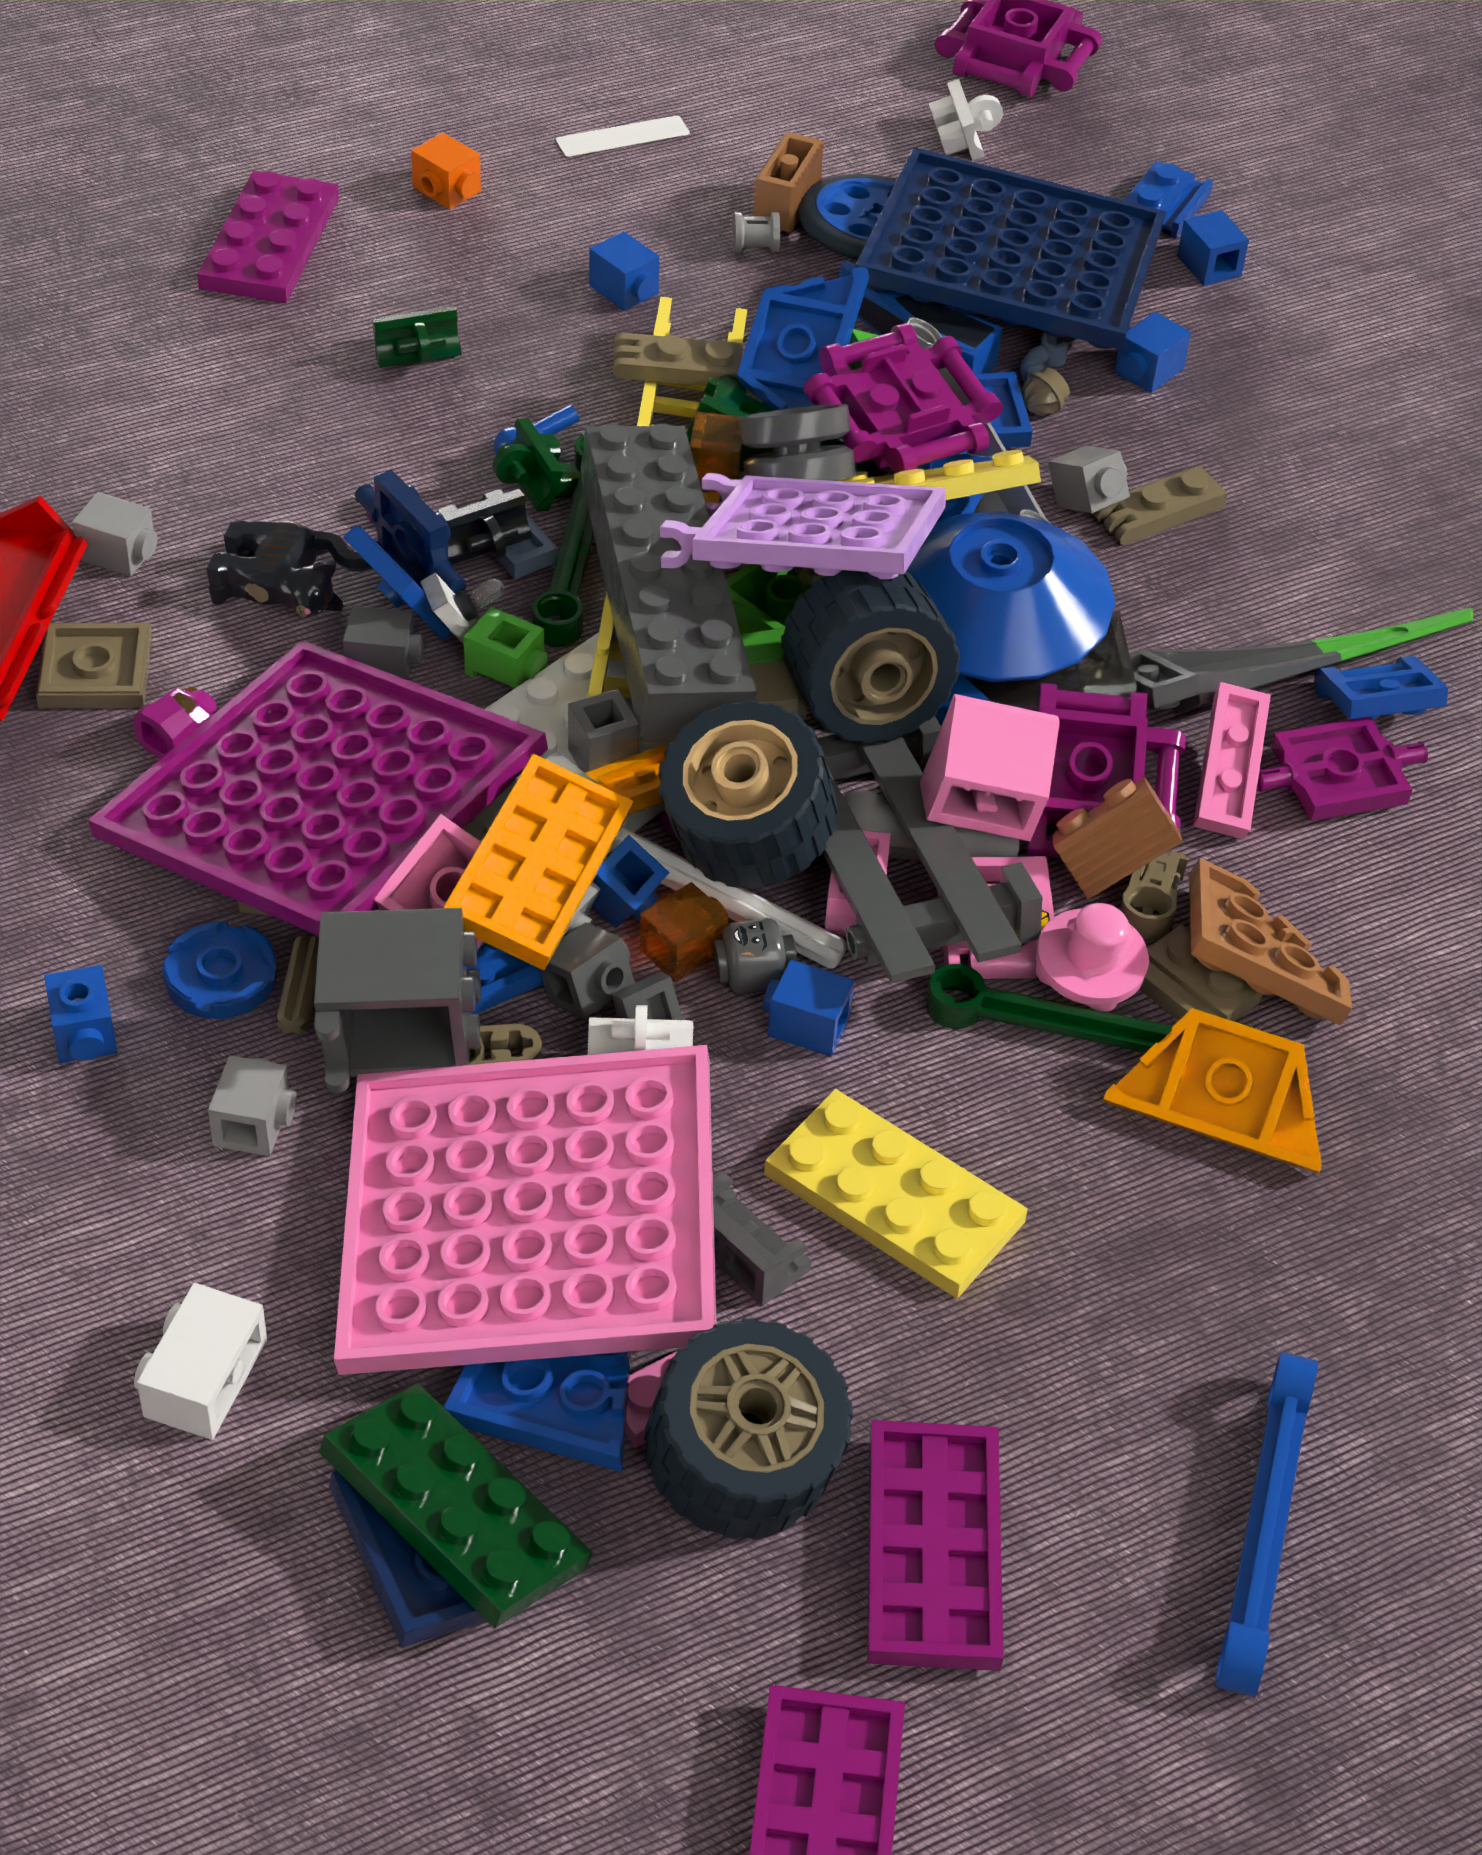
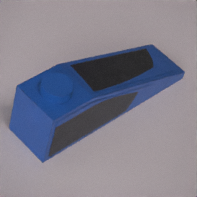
[840,260,1002,374]

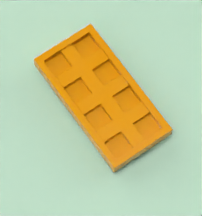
[443,754,634,970]

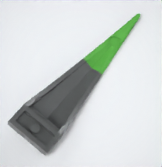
[1100,608,1473,714]

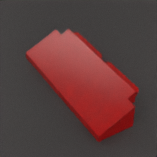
[0,495,88,721]

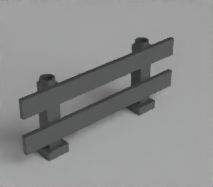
[818,716,1043,984]

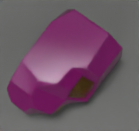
[133,687,218,759]

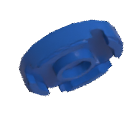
[162,921,277,1019]

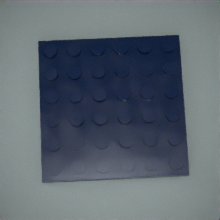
[855,147,1166,350]

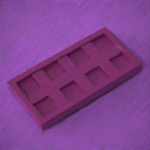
[197,170,339,303]
[867,1420,1004,1671]
[749,1685,905,1855]

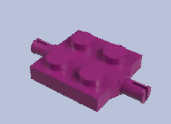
[1257,717,1428,821]

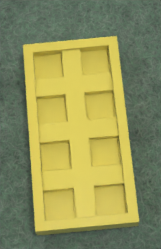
[764,1089,1028,1299]

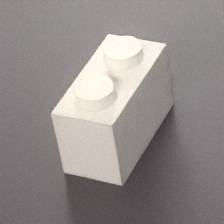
[134,1283,267,1440]

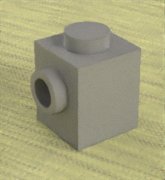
[1048,445,1130,513]
[72,492,157,577]
[208,1055,297,1157]

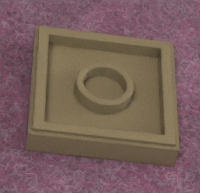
[36,623,152,709]

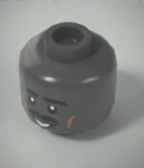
[713,918,797,995]

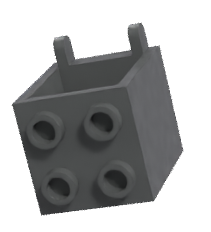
[314,908,481,1093]

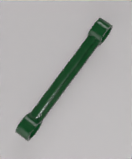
[532,433,594,647]
[926,964,1253,1053]

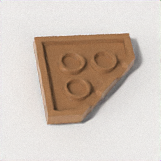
[1189,858,1352,1026]

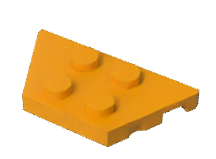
[1103,1008,1322,1175]

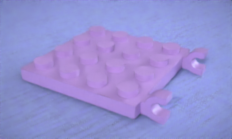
[660,473,946,579]

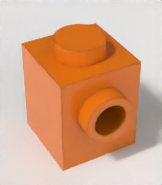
[411,132,481,209]

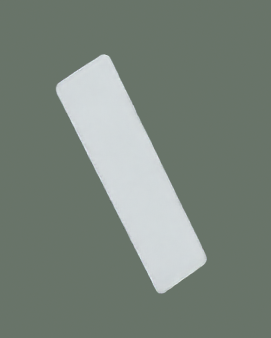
[556,116,690,157]

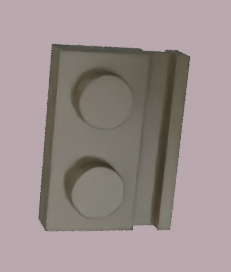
[1139,924,1263,1022]

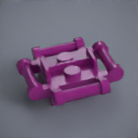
[934,0,1102,97]
[804,323,1003,473]
[1026,683,1186,859]

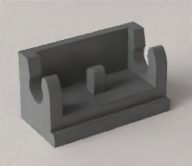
[713,1173,811,1306]

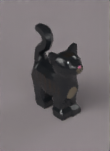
[206,520,383,617]

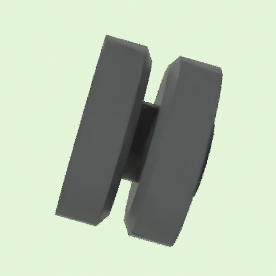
[738,404,856,481]

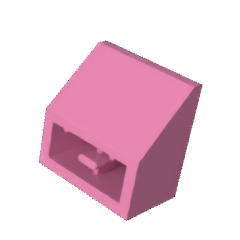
[919,694,1059,841]

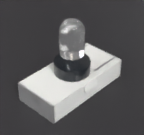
[420,572,504,645]

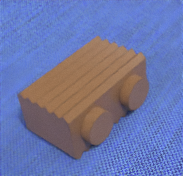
[752,132,824,232]
[1052,778,1183,899]

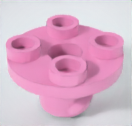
[1035,903,1149,1012]

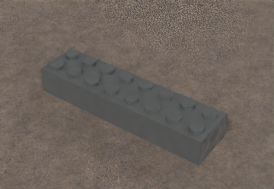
[580,424,756,743]

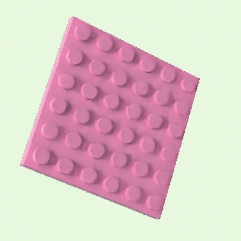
[334,1045,716,1375]

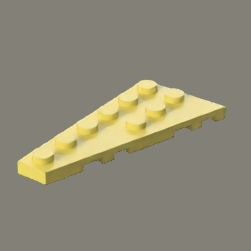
[839,450,1041,500]

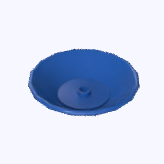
[906,511,1116,682]

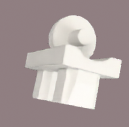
[929,79,1003,161]
[587,1005,693,1055]

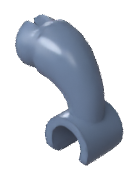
[1020,333,1068,383]

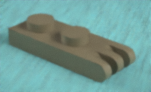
[613,333,742,386]
[1092,465,1228,545]

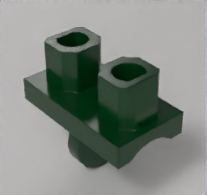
[372,306,462,368]
[492,418,580,511]

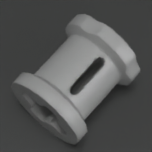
[733,212,780,253]

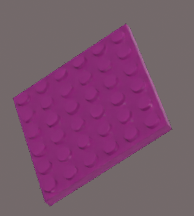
[88,640,548,936]

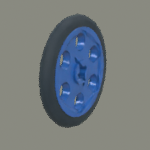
[797,174,897,260]

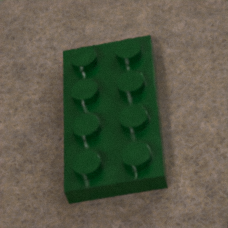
[319,1383,593,1629]

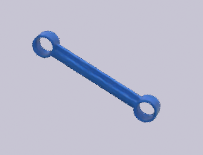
[1215,1352,1318,1698]

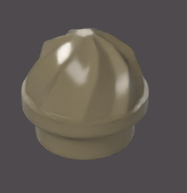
[1021,367,1070,416]

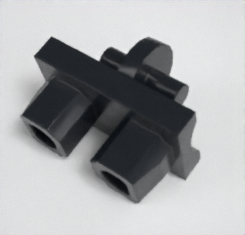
[437,489,532,565]

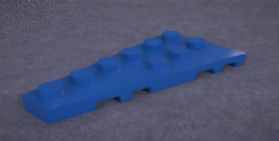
[444,1352,631,1472]

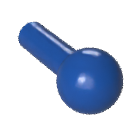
[494,404,580,455]

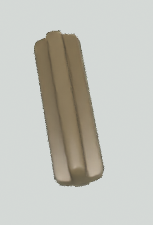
[277,935,319,1035]

